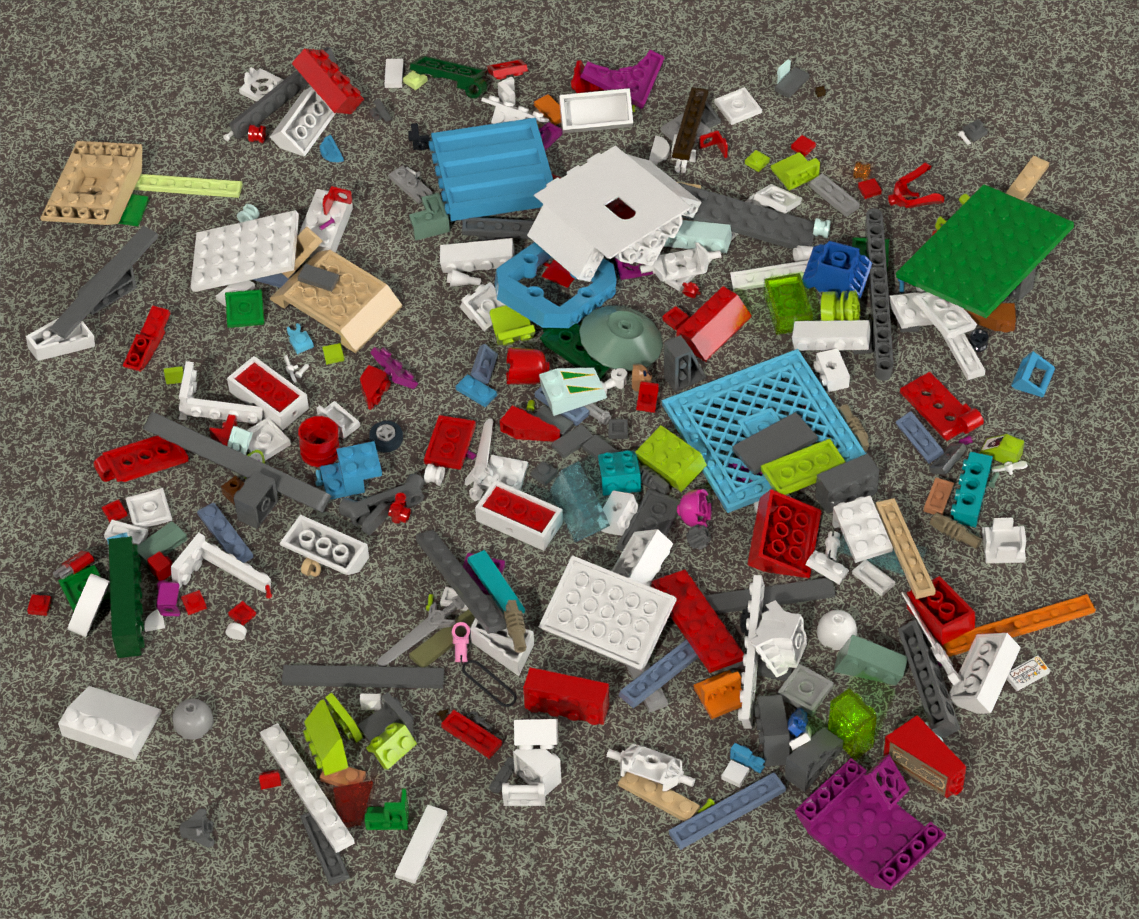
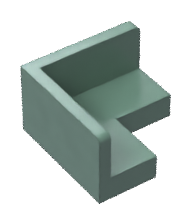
[409,193,450,241]

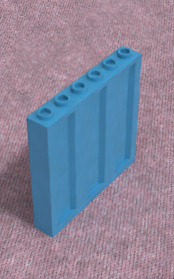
[429,118,553,221]

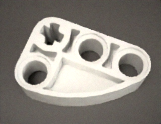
[67,573,110,637]

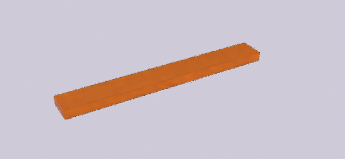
[941,594,1096,657]

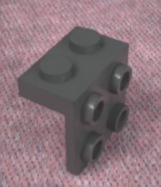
[358,692,414,742]

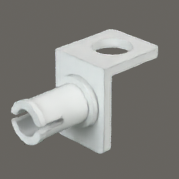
[672,134,696,173]

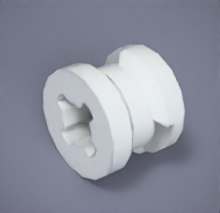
[424,464,445,486]

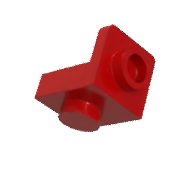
[636,381,659,413]

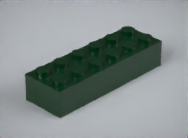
[108,536,145,658]

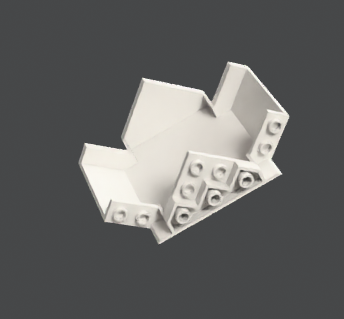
[527,146,702,282]

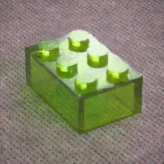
[763,273,813,335]
[828,688,877,760]

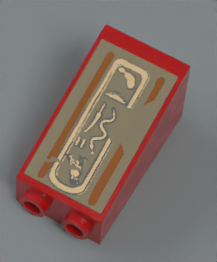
[883,715,966,798]

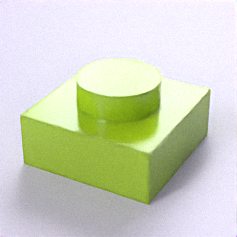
[745,150,770,172]

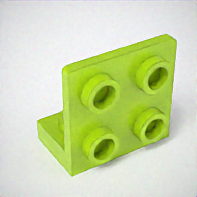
[770,152,820,191]

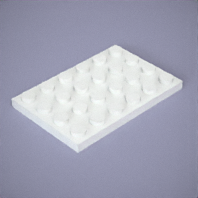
[191,210,299,292]
[538,556,677,672]

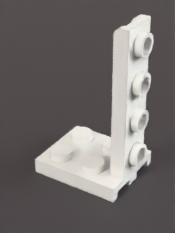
[179,361,263,424]
[171,532,271,593]

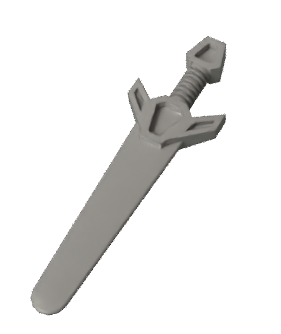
[377,595,465,667]

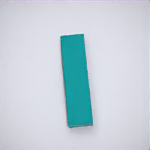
[467,550,525,615]

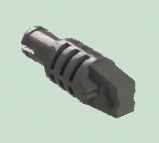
[638,463,670,495]

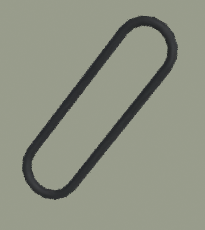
[462,660,517,707]

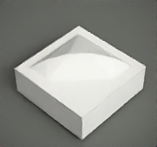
[360,693,382,710]

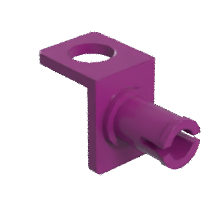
[156,580,180,616]

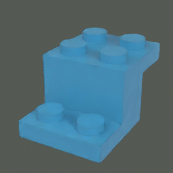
[320,441,382,500]

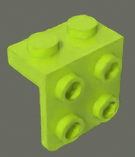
[489,306,535,346]

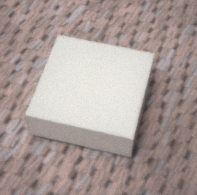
[721,760,749,788]

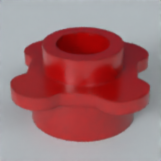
[682,282,701,298]

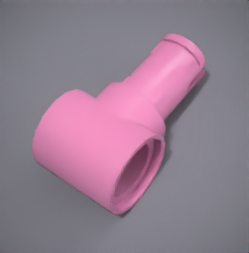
[451,622,470,662]

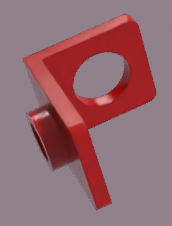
[699,130,728,158]
[323,186,352,215]

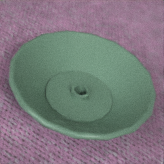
[579,306,663,371]

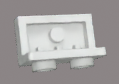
[317,401,360,439]

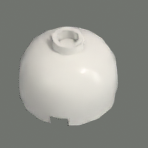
[817,610,857,650]

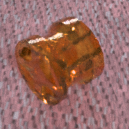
[853,161,871,181]

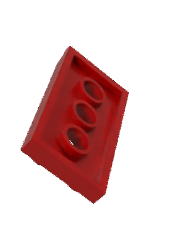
[900,372,984,441]
[93,436,188,482]

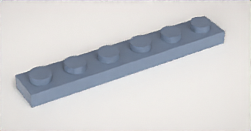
[619,639,699,708]
[669,773,786,850]

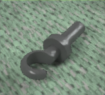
[466,711,492,731]

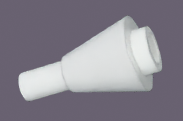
[447,269,481,287]

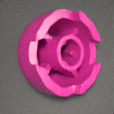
[677,489,712,528]

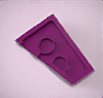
[370,347,418,389]

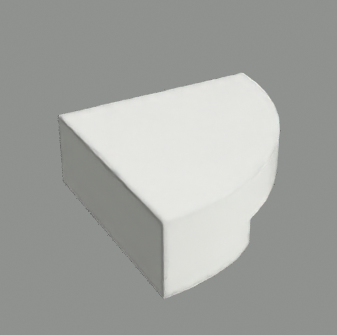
[144,609,165,632]

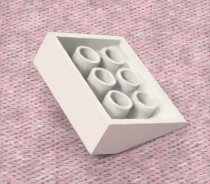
[58,686,162,760]

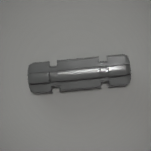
[489,757,514,794]

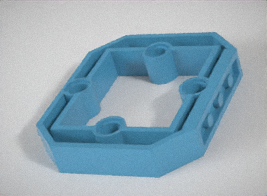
[495,242,616,328]

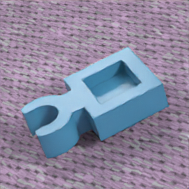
[730,743,765,773]

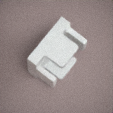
[982,518,1026,563]

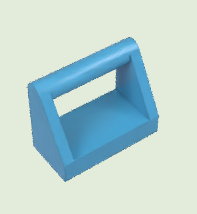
[1011,351,1055,397]

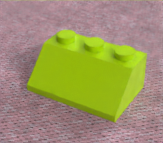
[303,699,348,776]

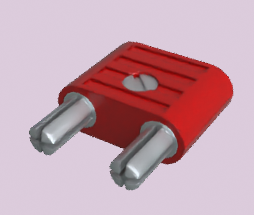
[53,550,94,579]

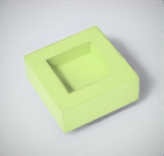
[403,71,428,90]

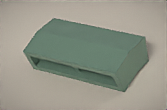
[138,521,187,568]

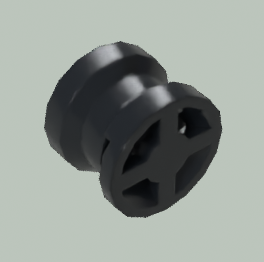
[969,329,989,352]

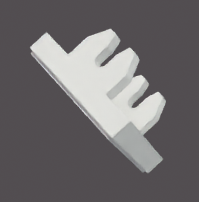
[239,67,283,102]

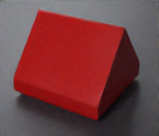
[258,769,282,790]

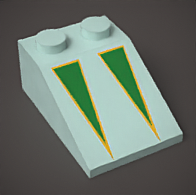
[539,368,607,416]

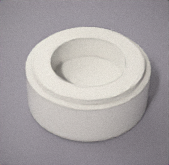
[226,623,247,640]

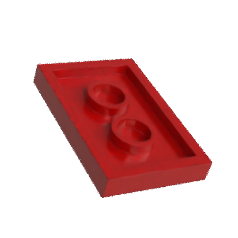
[424,415,476,470]

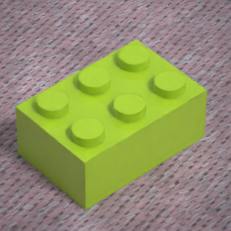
[635,425,707,492]

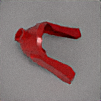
[888,163,944,208]

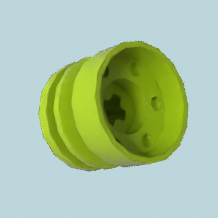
[821,290,860,321]

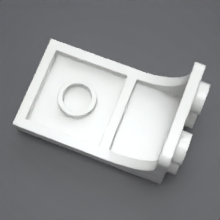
[832,496,893,563]

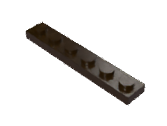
[672,87,709,161]

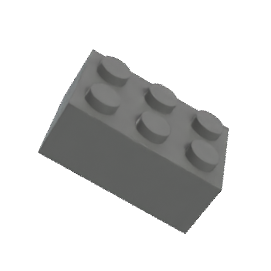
[815,453,879,514]

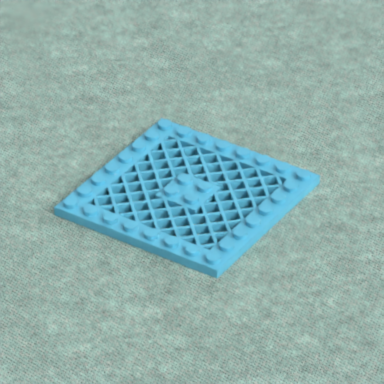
[662,349,866,513]

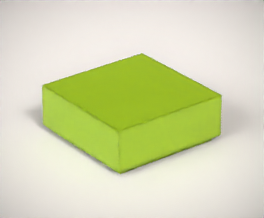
[322,343,344,365]
[164,366,184,384]

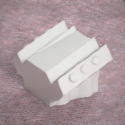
[750,600,807,677]

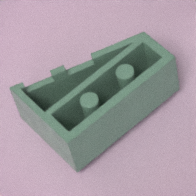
[833,634,908,685]

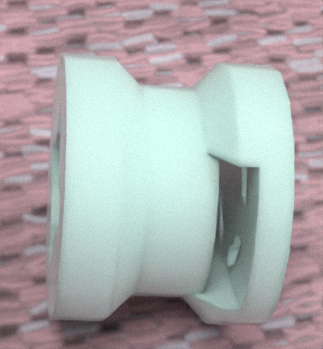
[237,204,260,223]
[813,218,831,238]

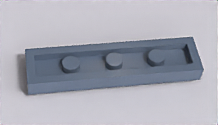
[197,502,253,563]

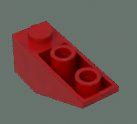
[500,405,560,442]

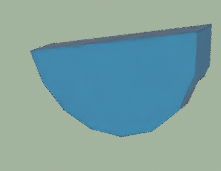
[319,134,344,162]

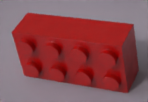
[292,48,364,114]
[523,667,610,725]

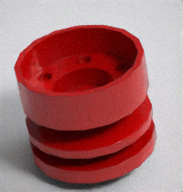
[298,416,340,467]

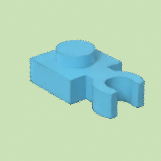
[287,323,314,354]

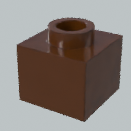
[221,475,245,506]

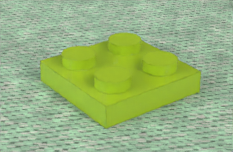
[325,693,363,743]

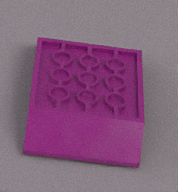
[795,758,947,890]

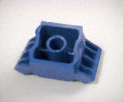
[801,241,872,299]

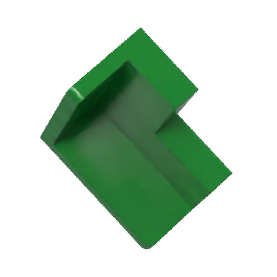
[365,788,409,830]

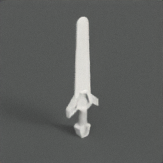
[465,419,493,501]
[902,592,962,686]

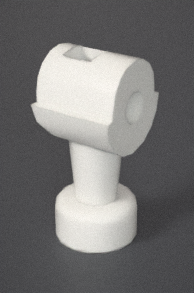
[600,368,627,394]

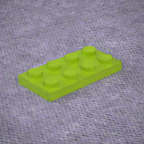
[761,439,846,495]

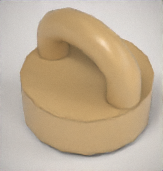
[301,558,321,577]

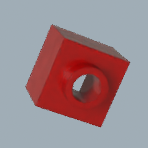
[147,551,173,581]

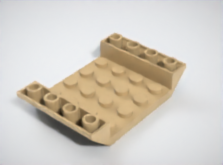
[270,250,402,353]

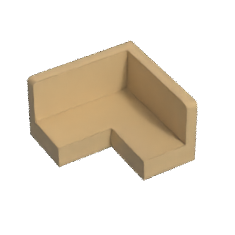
[282,227,323,279]

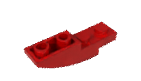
[123,305,171,372]

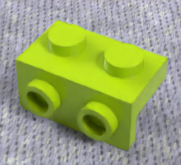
[366,723,417,770]

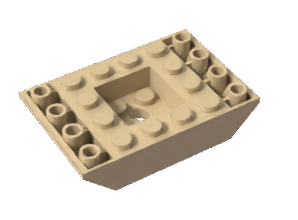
[40,141,142,225]

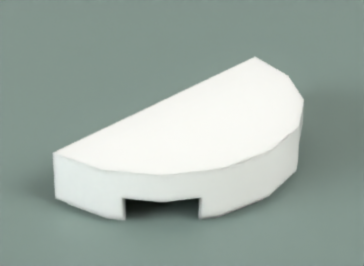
[649,136,669,165]

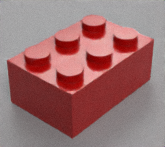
[907,576,975,645]

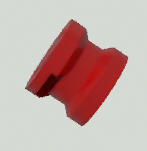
[248,125,266,143]

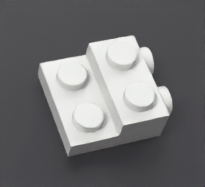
[460,282,506,332]

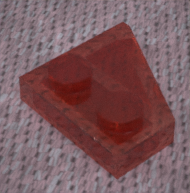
[333,780,373,828]

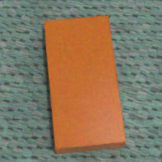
[534,94,561,125]

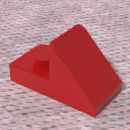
[209,414,238,446]

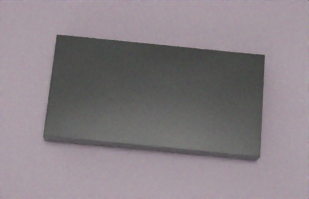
[732,412,818,475]
[616,489,680,552]

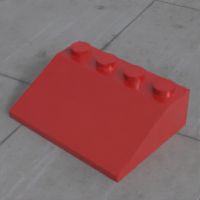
[747,489,821,578]

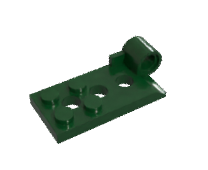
[410,55,487,99]
[540,323,612,380]

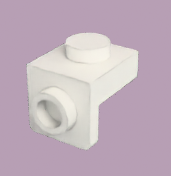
[498,77,515,105]

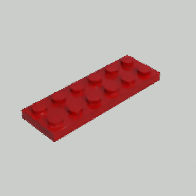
[650,569,744,673]

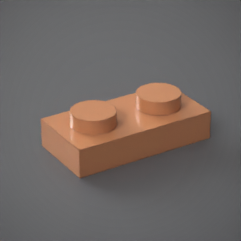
[924,478,954,515]
[320,767,366,792]

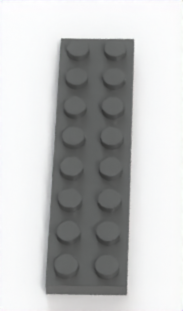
[678,183,815,249]

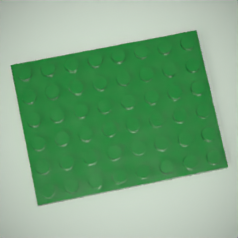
[896,184,1074,318]

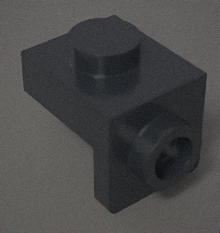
[408,123,430,150]

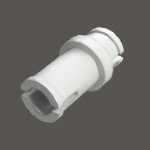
[825,531,841,562]

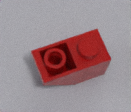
[360,365,390,410]

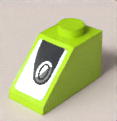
[979,434,1024,464]

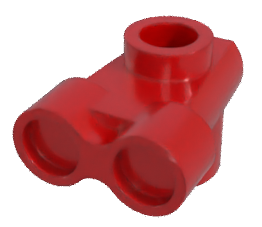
[388,493,411,523]

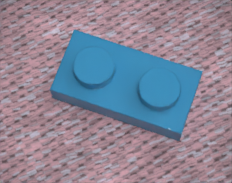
[456,374,497,407]

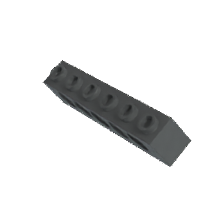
[898,620,960,738]

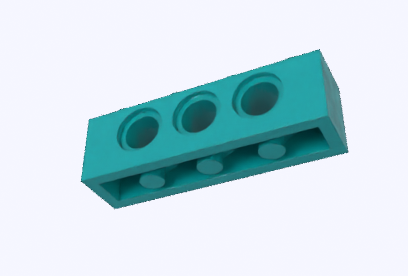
[951,452,993,528]

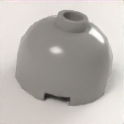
[172,698,214,740]

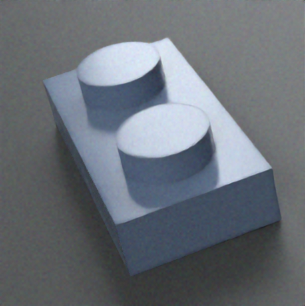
[470,344,498,384]

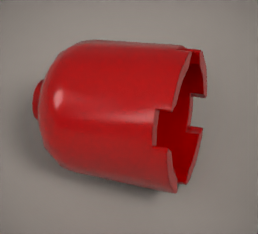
[506,347,549,385]

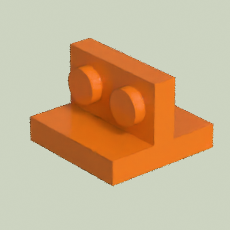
[694,670,742,719]

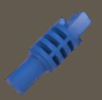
[788,708,808,737]

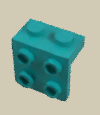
[598,450,641,496]

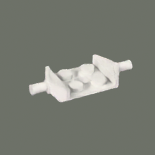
[640,242,721,281]
[607,744,695,791]

